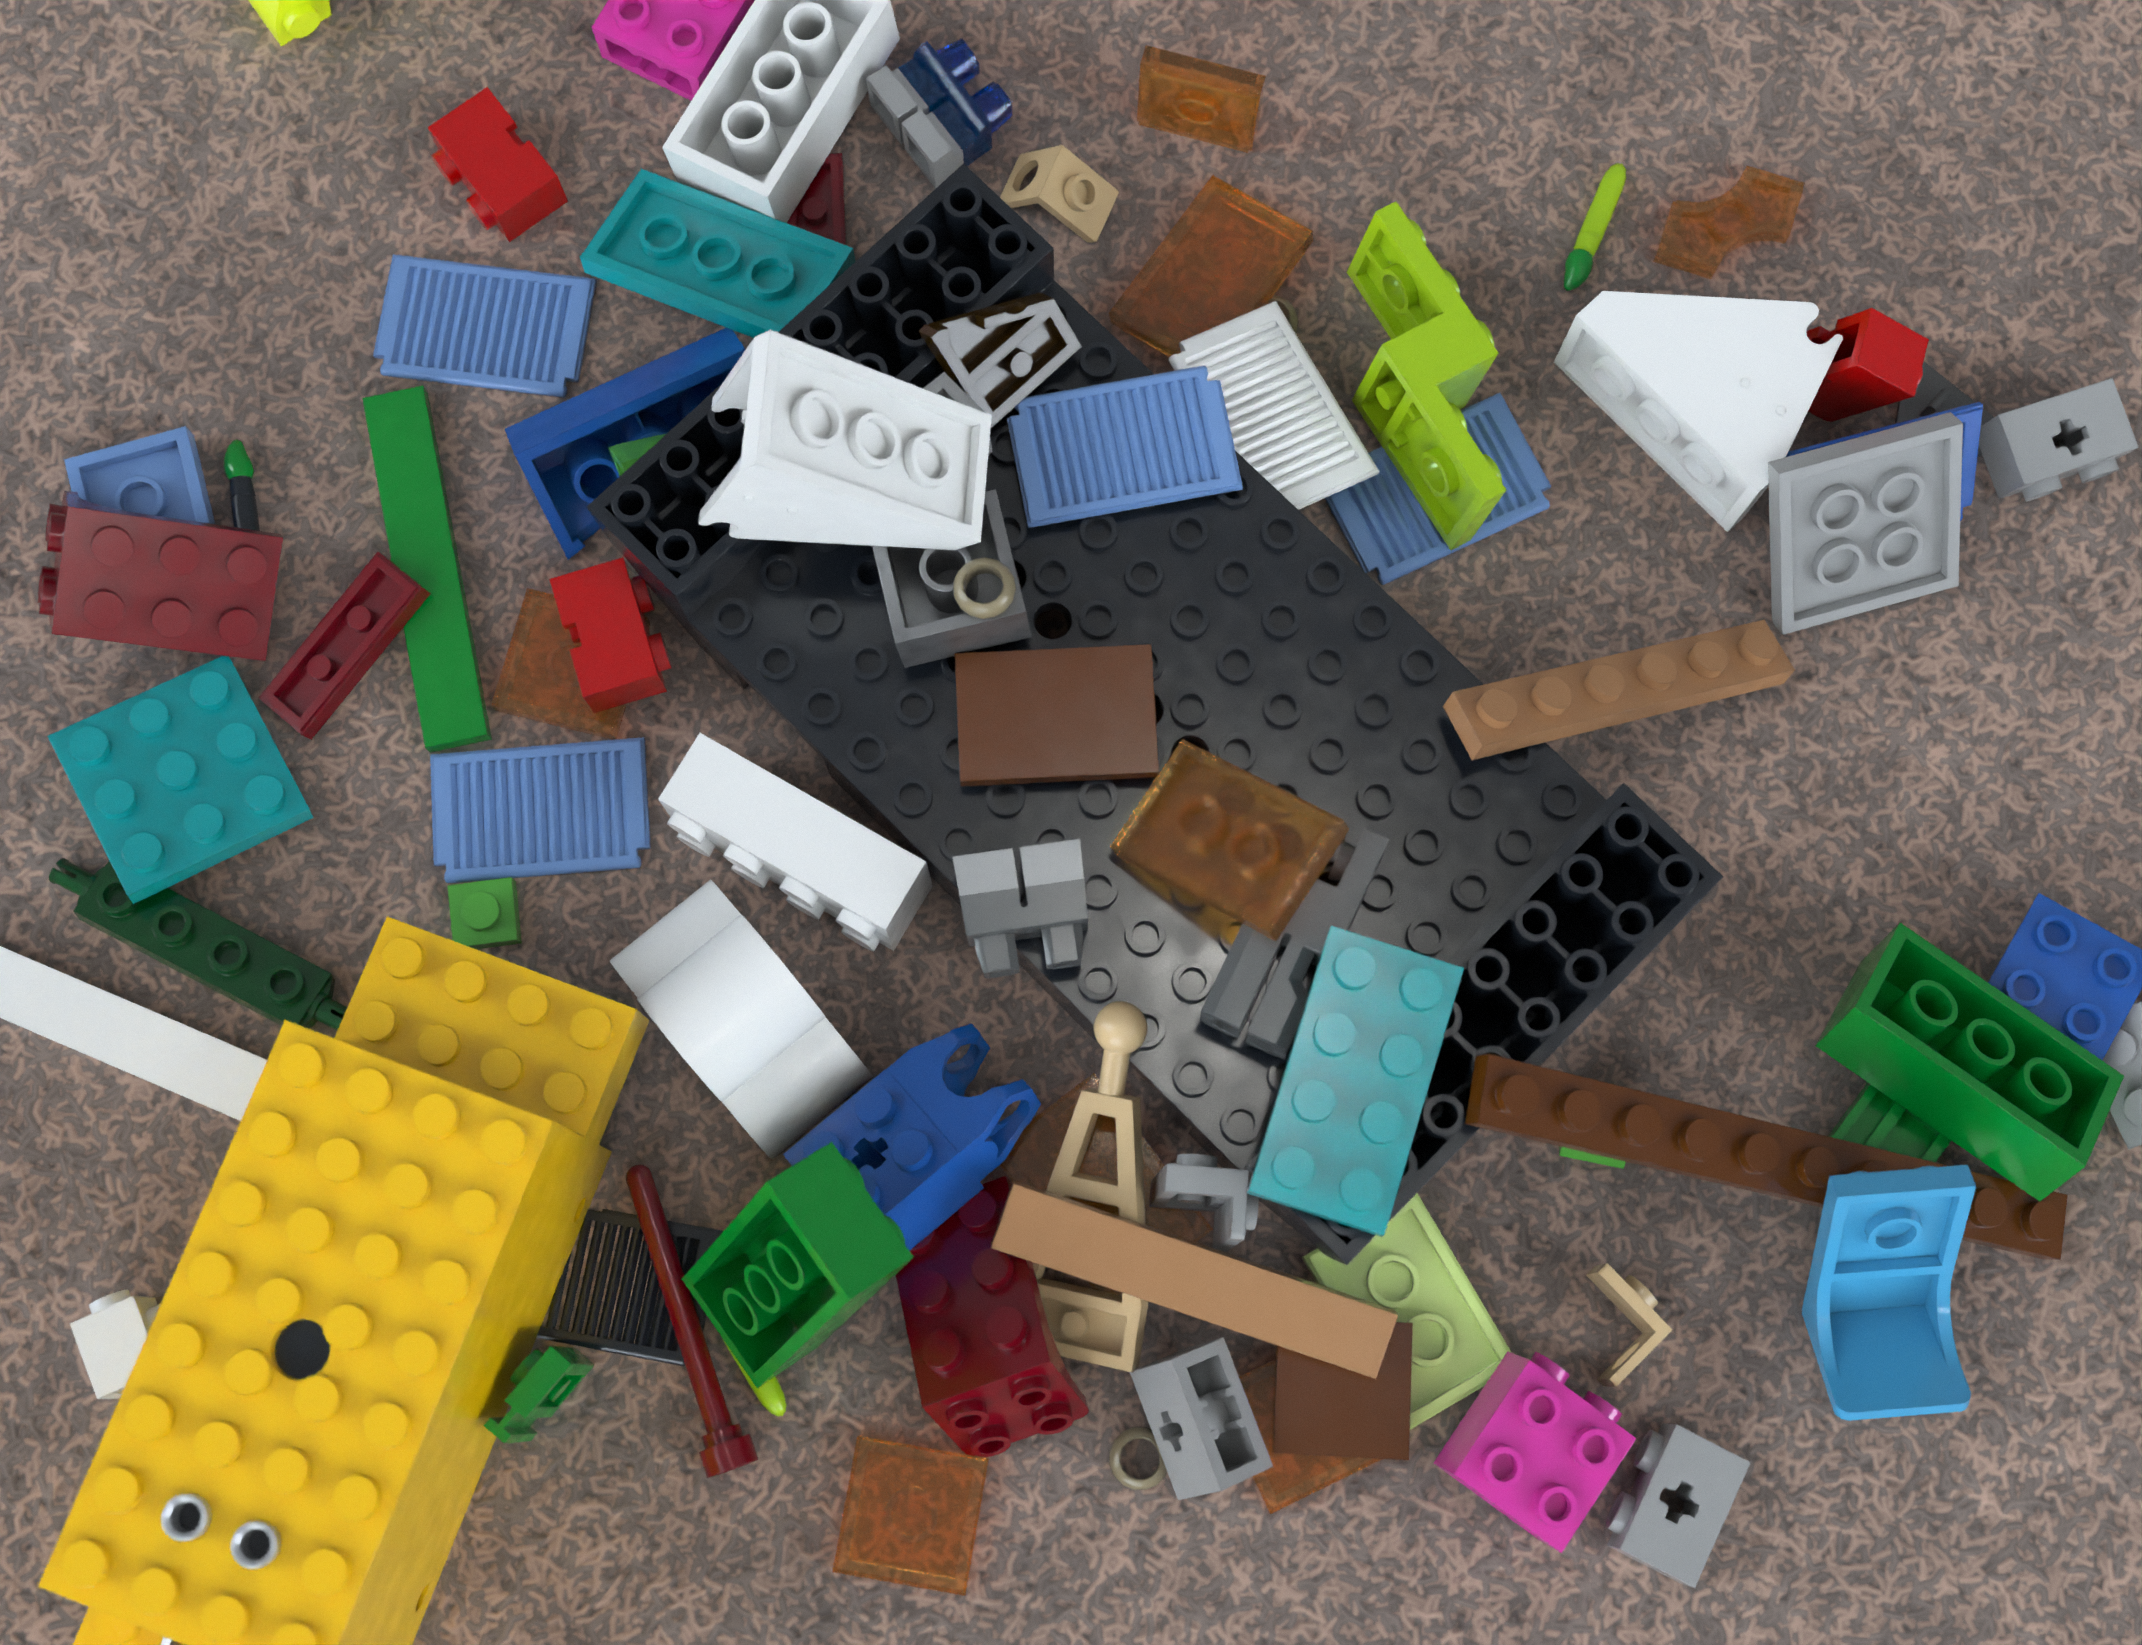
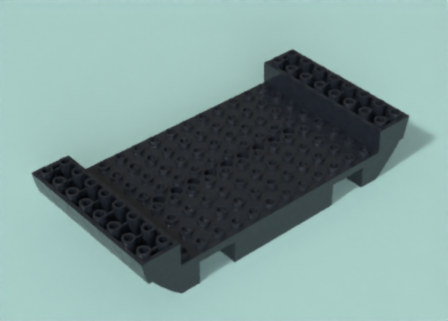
[587,163,1724,1265]

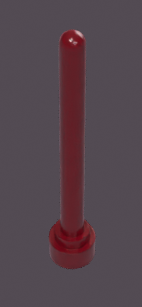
[626,1164,759,1478]

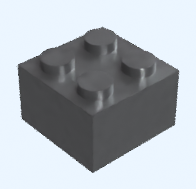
[873,489,1032,668]

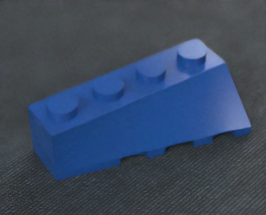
[504,328,746,560]

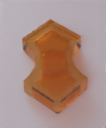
[1653,166,1805,279]

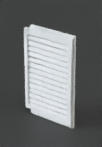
[1169,301,1379,510]

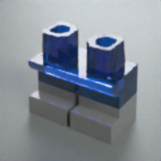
[866,39,1012,189]

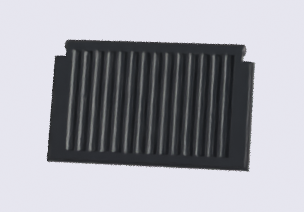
[537,1209,723,1366]

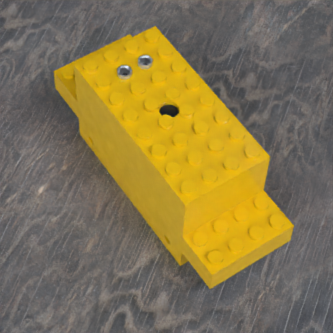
[38,916,650,1645]

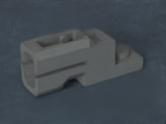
[1200,828,1389,1059]

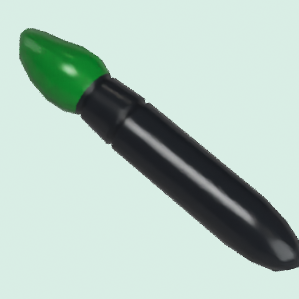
[224,440,260,531]

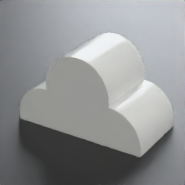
[610,879,873,1159]

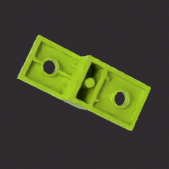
[1347,201,1506,550]

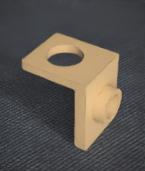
[1000,145,1119,243]
[1586,1263,1672,1387]

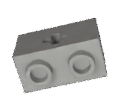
[1979,378,2139,502]
[1130,1337,1273,1500]
[1605,1423,1751,1588]

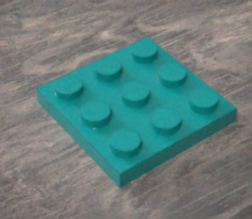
[47,656,314,904]

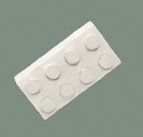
[662,0,900,223]
[658,733,933,951]

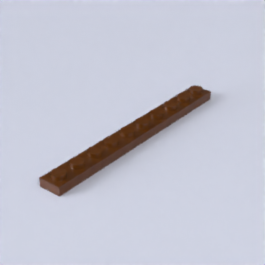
[1465,1054,2068,1260]

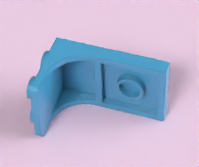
[1802,1165,1976,1421]

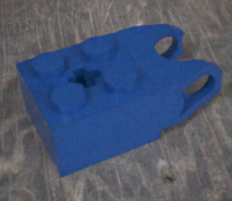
[783,1023,1041,1251]

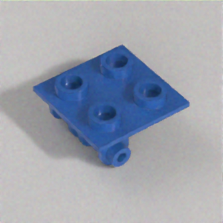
[1988,893,2142,1060]

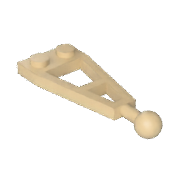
[1032,1001,1149,1373]

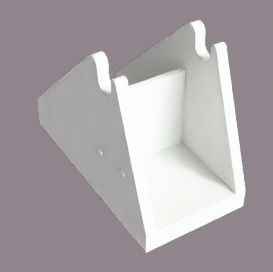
[1554,291,1843,532]
[699,330,992,550]

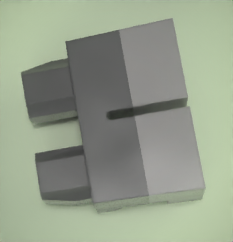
[952,839,1088,979]

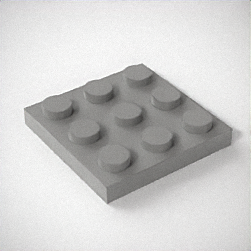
[1768,412,1963,635]

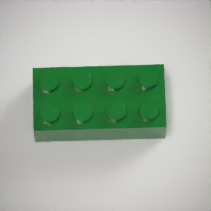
[1815,923,2124,1202]
[682,1142,913,1389]

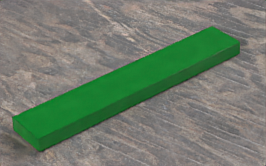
[362,385,492,753]

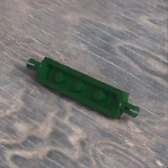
[49,858,347,1031]

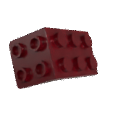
[37,491,283,661]
[895,1176,1089,1457]

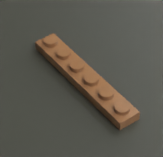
[1443,620,1795,760]

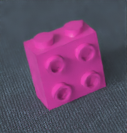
[592,0,755,101]
[1433,1351,1637,1553]

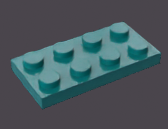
[580,169,856,338]
[1247,926,1464,1237]

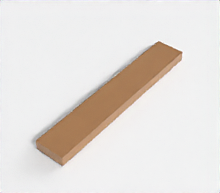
[991,1180,1398,1379]

